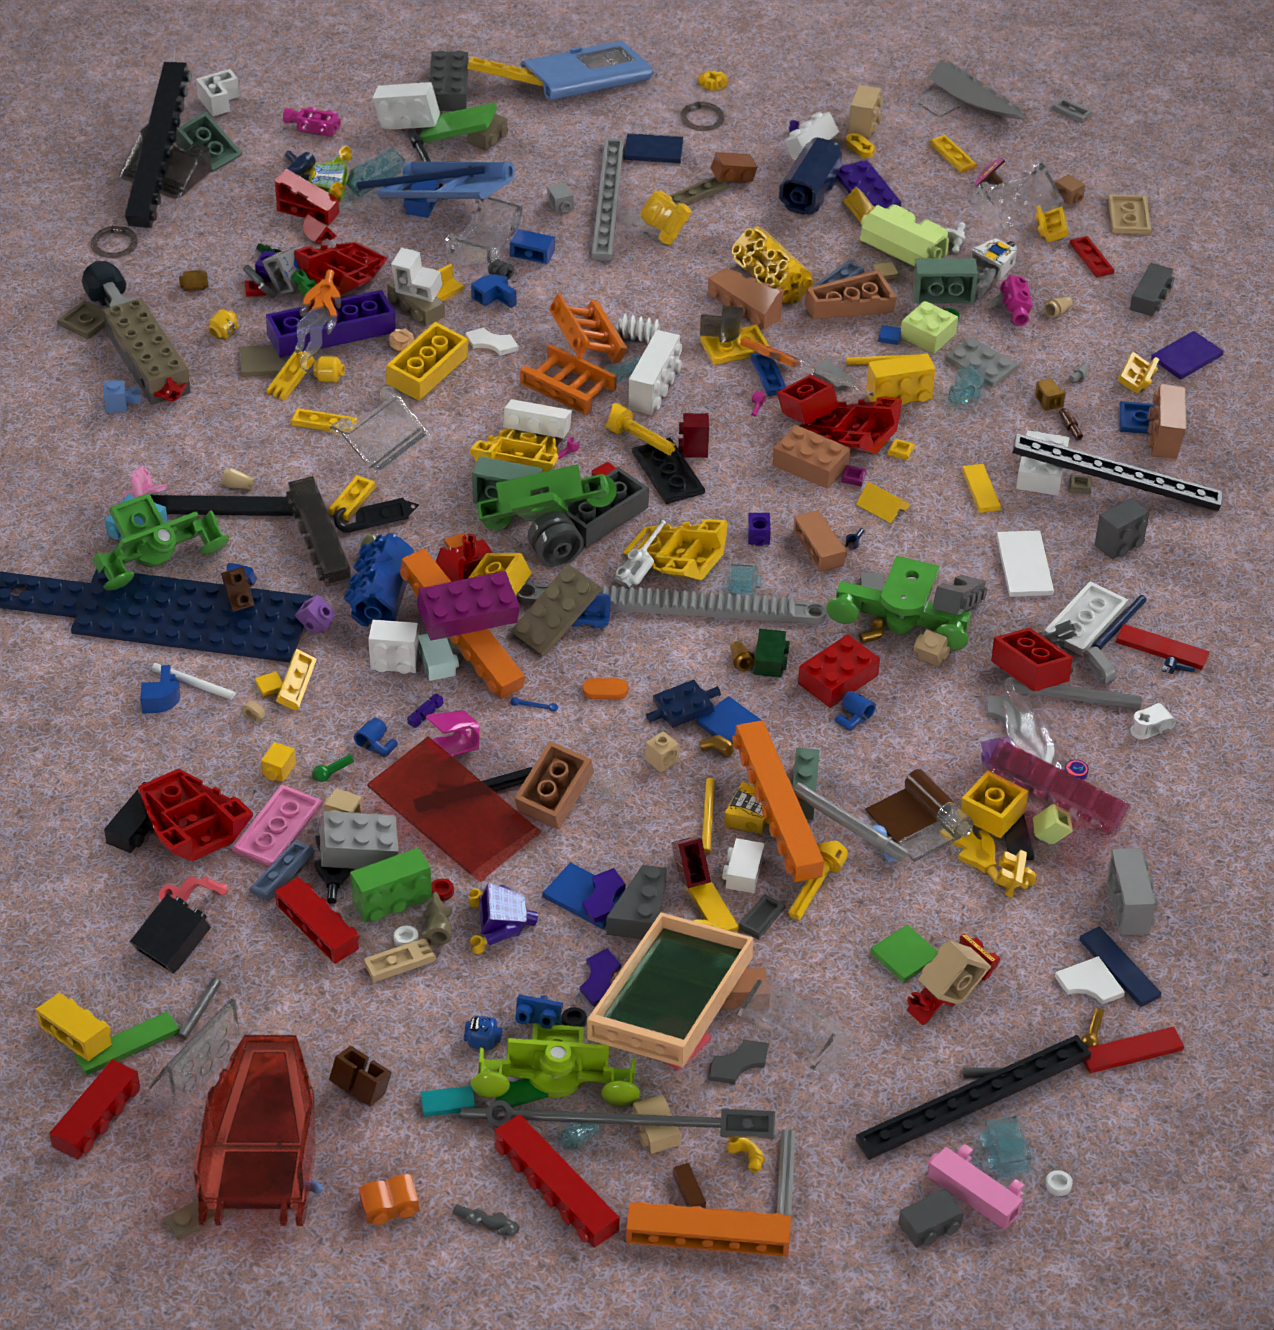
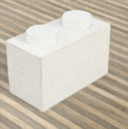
[722,838,764,893]

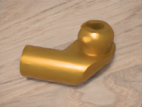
[859,617,885,644]
[699,735,734,757]

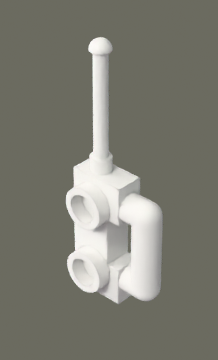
[614,520,666,588]

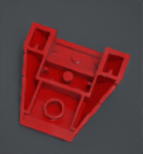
[294,242,387,295]
[800,397,902,454]
[138,768,253,862]

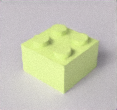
[900,301,958,354]

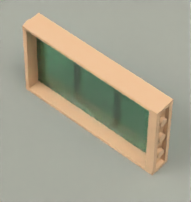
[587,913,753,1067]

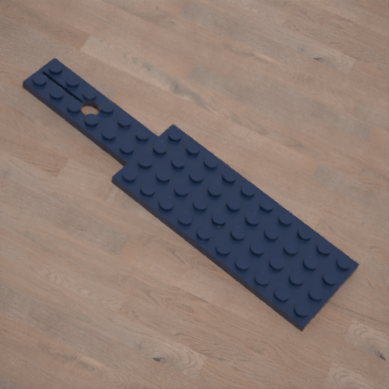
[0,569,313,662]

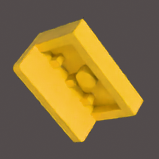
[1035,205,1069,242]
[1117,352,1159,393]

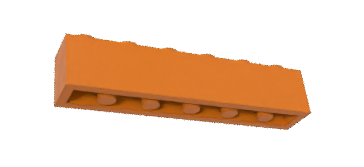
[626,1202,791,1257]

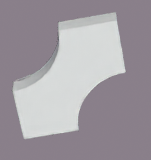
[465,328,518,356]

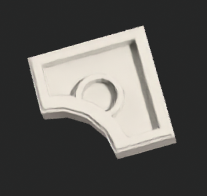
[1055,956,1125,1005]

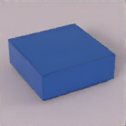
[878,325,901,345]

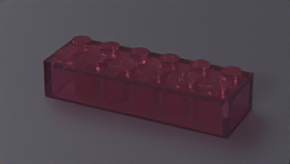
[987,738,1131,834]

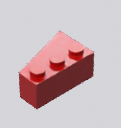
[275,168,340,226]

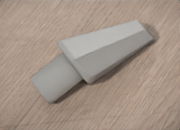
[991,293,1006,308]
[1069,362,1089,383]

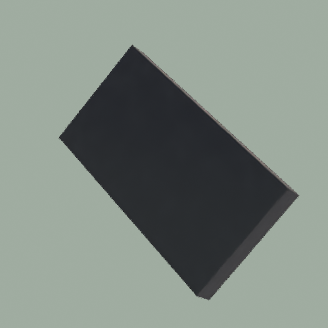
[632,437,705,504]

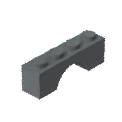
[932,575,987,615]

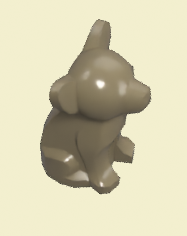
[421,892,452,945]

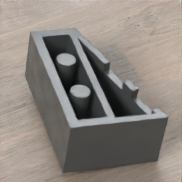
[606,865,667,939]

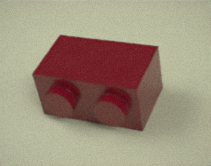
[678,413,709,458]

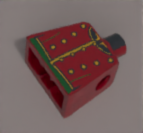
[672,836,711,888]

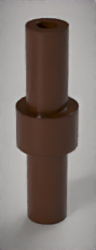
[1059,408,1083,440]

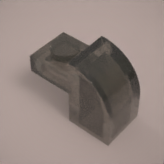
[700,306,743,342]

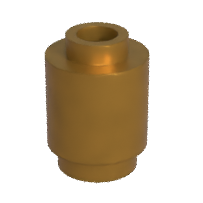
[179,270,208,291]

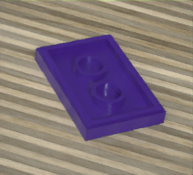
[1151,331,1223,380]

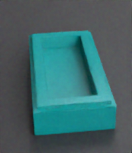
[420,1086,475,1117]

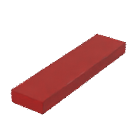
[1116,624,1210,670]
[1084,1026,1184,1074]

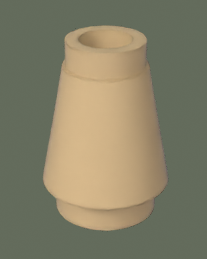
[1044,296,1073,318]
[221,467,255,490]

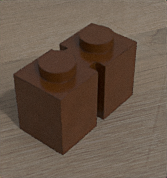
[329,1046,392,1107]

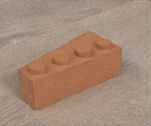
[804,270,897,319]

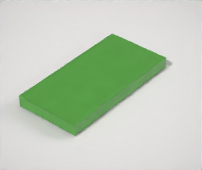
[420,103,497,143]

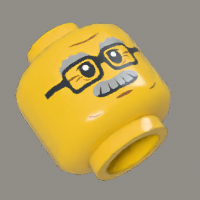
[208,309,239,339]

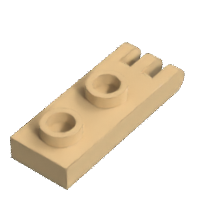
[364,938,436,983]

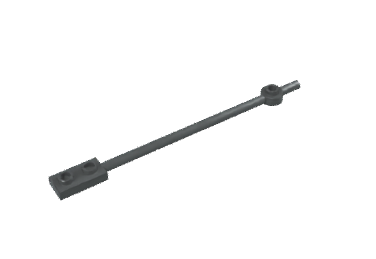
[461,1100,775,1139]

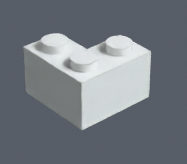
[196,69,240,116]
[391,247,442,302]

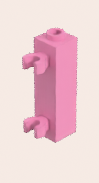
[928,1144,1025,1230]

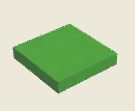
[870,924,938,983]

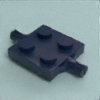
[646,680,721,728]

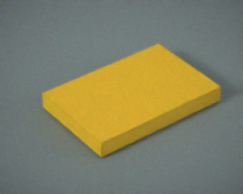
[700,325,770,365]

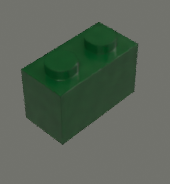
[754,628,790,677]

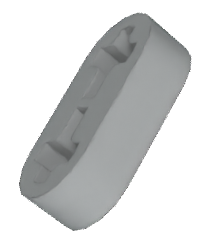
[1083,647,1116,684]

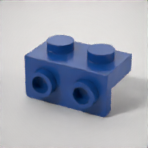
[572,593,611,628]

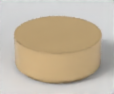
[242,701,266,723]

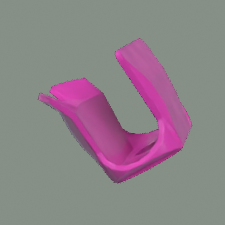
[426,710,479,764]

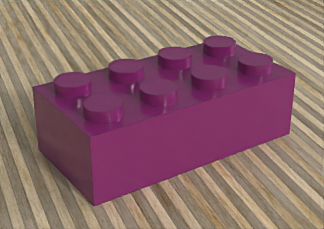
[417,571,520,641]

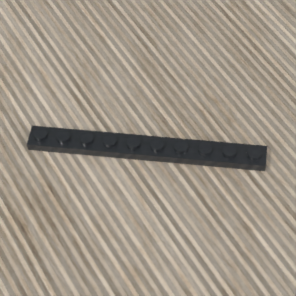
[1012,433,1222,511]
[855,1035,1091,1160]

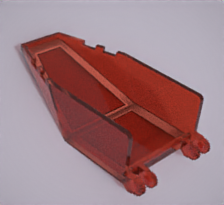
[194,1035,316,1226]

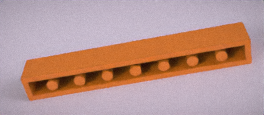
[400,548,525,699]
[732,720,824,883]

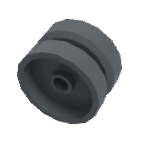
[527,511,583,567]

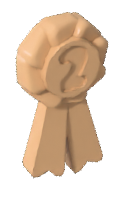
[389,329,414,351]

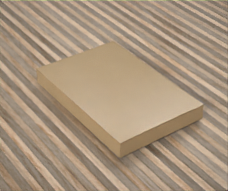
[1108,194,1151,234]

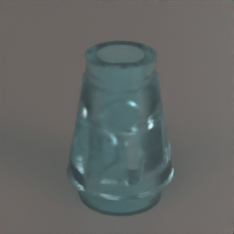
[561,1123,601,1150]

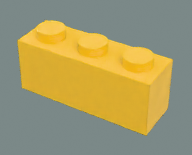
[35,993,112,1061]

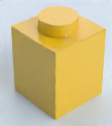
[261,742,297,782]

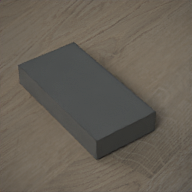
[738,894,785,940]

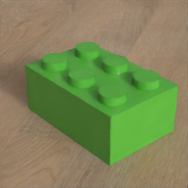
[350,847,432,923]

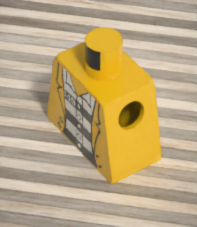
[724,782,769,834]

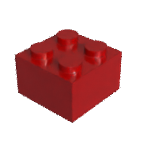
[777,374,839,425]

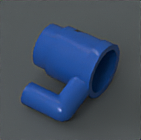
[835,691,876,730]
[354,718,398,757]

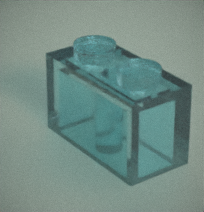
[981,1116,1032,1177]

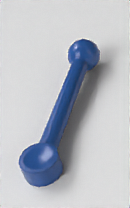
[510,697,558,711]

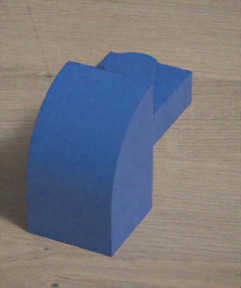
[471,275,517,308]
[140,665,181,713]

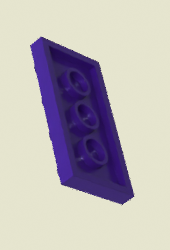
[837,160,901,209]

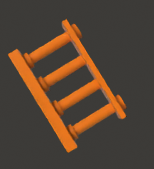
[549,293,628,364]
[520,344,616,415]

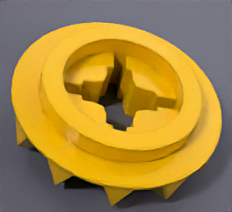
[698,70,728,90]

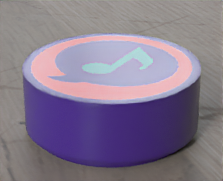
[1064,760,1089,781]

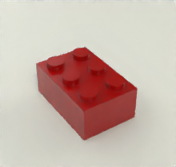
[991,627,1073,691]
[798,634,880,708]

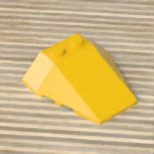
[470,428,558,472]
[622,519,728,581]

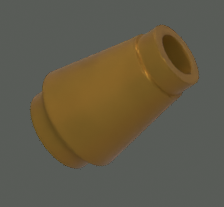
[730,641,755,672]

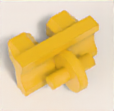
[996,850,1037,898]

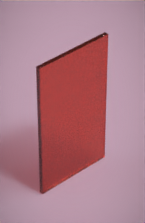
[367,736,541,882]

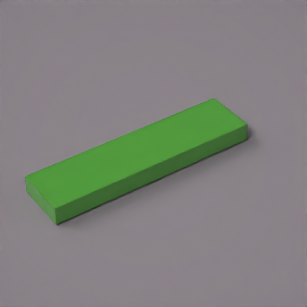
[74,1011,179,1076]

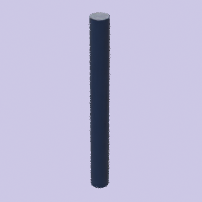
[1093,595,1147,650]

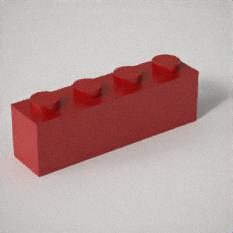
[275,877,359,964]
[49,1059,140,1160]

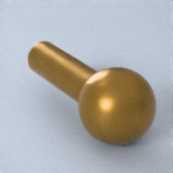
[1081,1008,1104,1048]

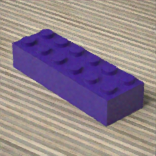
[266,290,396,358]

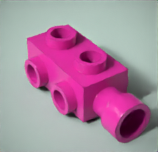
[283,107,341,137]
[1000,274,1033,326]

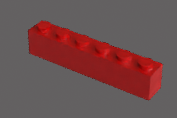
[494,1114,620,1248]

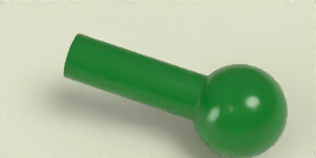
[312,754,355,782]

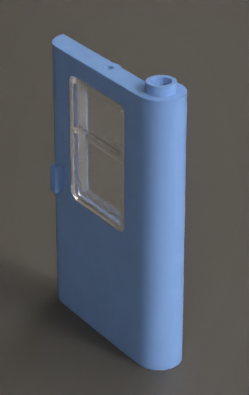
[520,41,653,101]

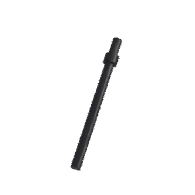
[408,128,444,188]

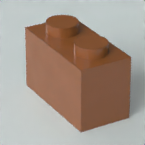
[711,152,758,183]

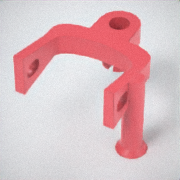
[159,877,227,902]

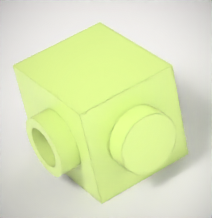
[1033,804,1073,844]

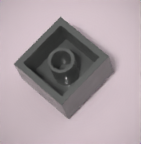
[1094,497,1150,560]

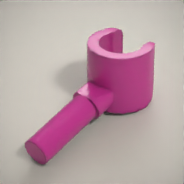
[751,391,765,416]
[558,437,580,460]

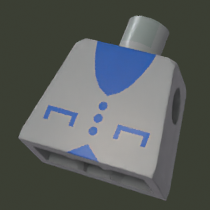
[262,248,301,294]

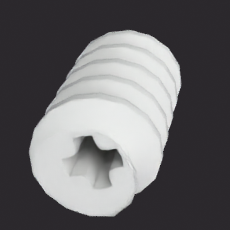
[616,313,660,344]

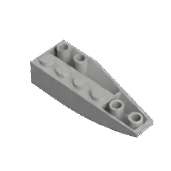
[928,60,1027,120]

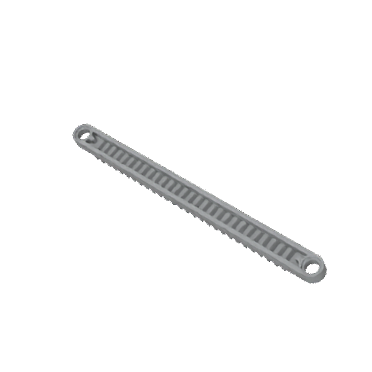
[516,581,827,624]

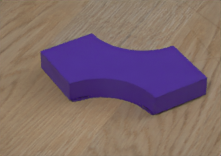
[582,868,626,924]
[580,948,621,1007]

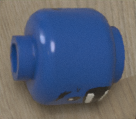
[464,1015,502,1050]

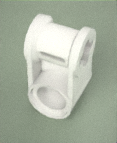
[1130,703,1176,740]

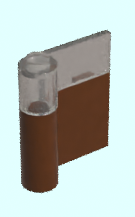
[865,769,973,862]

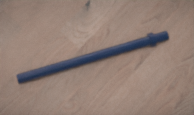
[357,165,485,190]

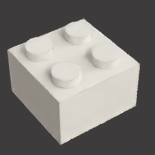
[369,620,420,674]

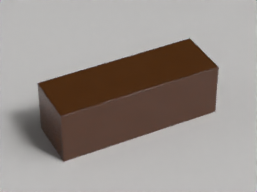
[673,1163,706,1208]

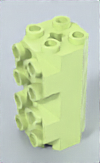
[860,204,949,267]

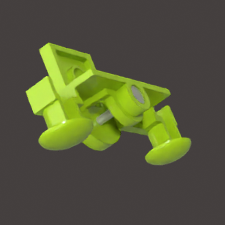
[471,1023,640,1107]

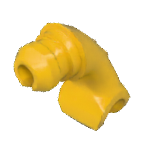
[726,1137,766,1173]

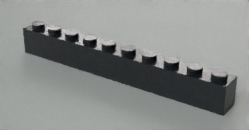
[125,62,192,228]

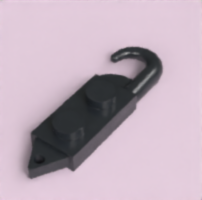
[334,497,419,532]

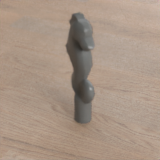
[453,1204,520,1236]

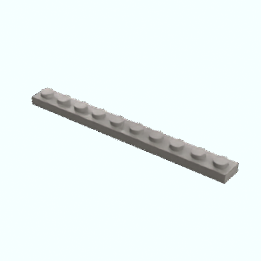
[592,138,624,261]

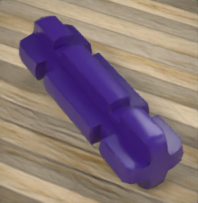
[407,693,444,728]

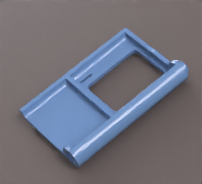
[376,161,515,202]

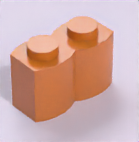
[359,1174,420,1225]

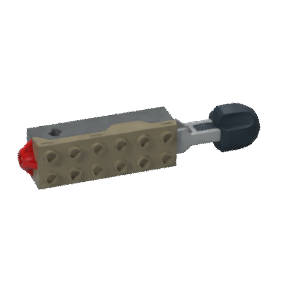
[82,261,191,405]

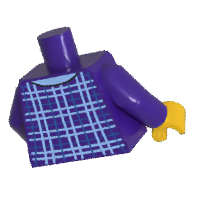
[468,883,538,954]

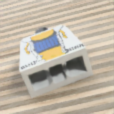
[971,239,1017,280]

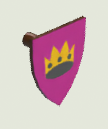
[975,158,1007,190]

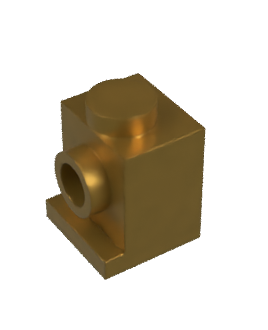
[1035,378,1066,411]

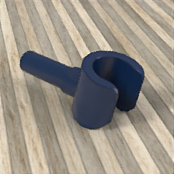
[846,528,865,549]
[1162,657,1195,674]

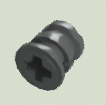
[488,258,515,280]

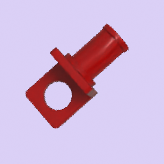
[907,987,955,1025]

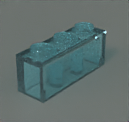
[346,147,405,197]

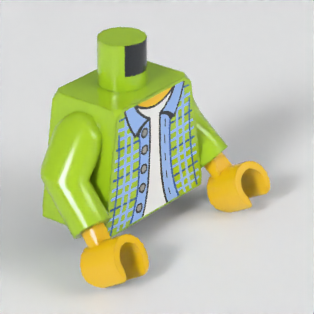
[301,145,352,201]

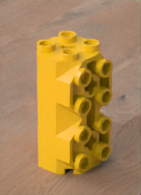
[732,226,814,304]

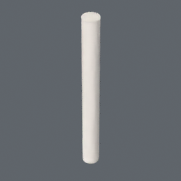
[152,663,236,700]

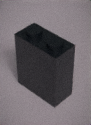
[129,894,211,974]

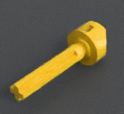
[604,403,675,455]
[788,840,848,921]

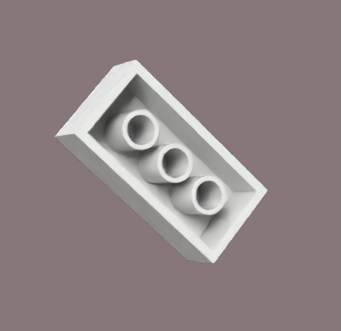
[628,330,682,415]

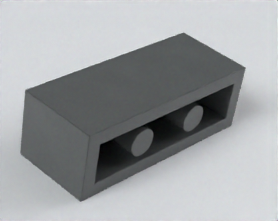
[1130,262,1175,316]

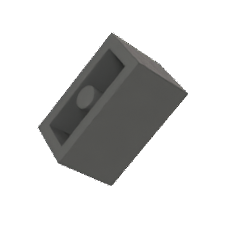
[898,1189,963,1248]

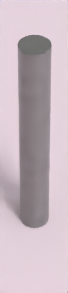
[177,978,221,1040]

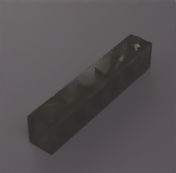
[286,476,351,587]

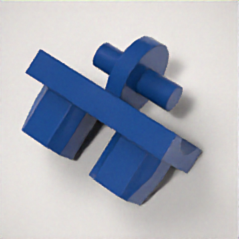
[515,994,563,1029]

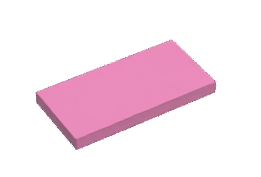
[232,785,323,867]

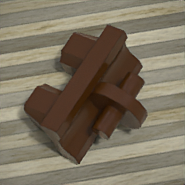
[221,567,255,612]

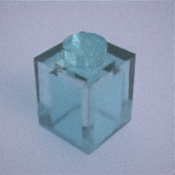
[729,564,761,595]

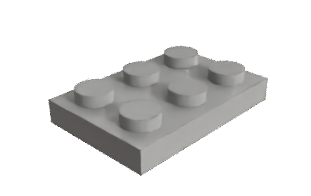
[945,337,1019,388]

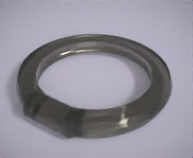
[680,101,725,131]
[91,225,138,258]

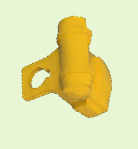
[639,190,692,245]

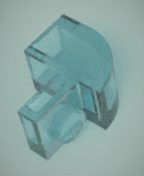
[948,364,984,406]

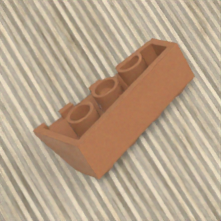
[708,268,783,329]

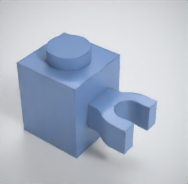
[103,380,141,413]

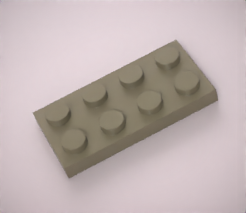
[510,564,602,656]

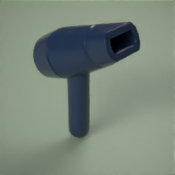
[283,151,316,176]

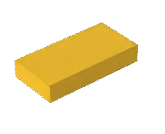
[843,187,875,223]

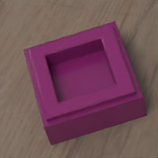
[841,465,867,487]

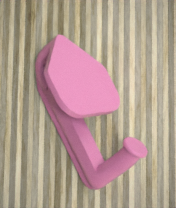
[123,465,167,498]

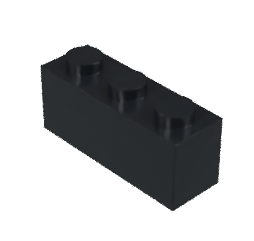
[104,782,154,854]

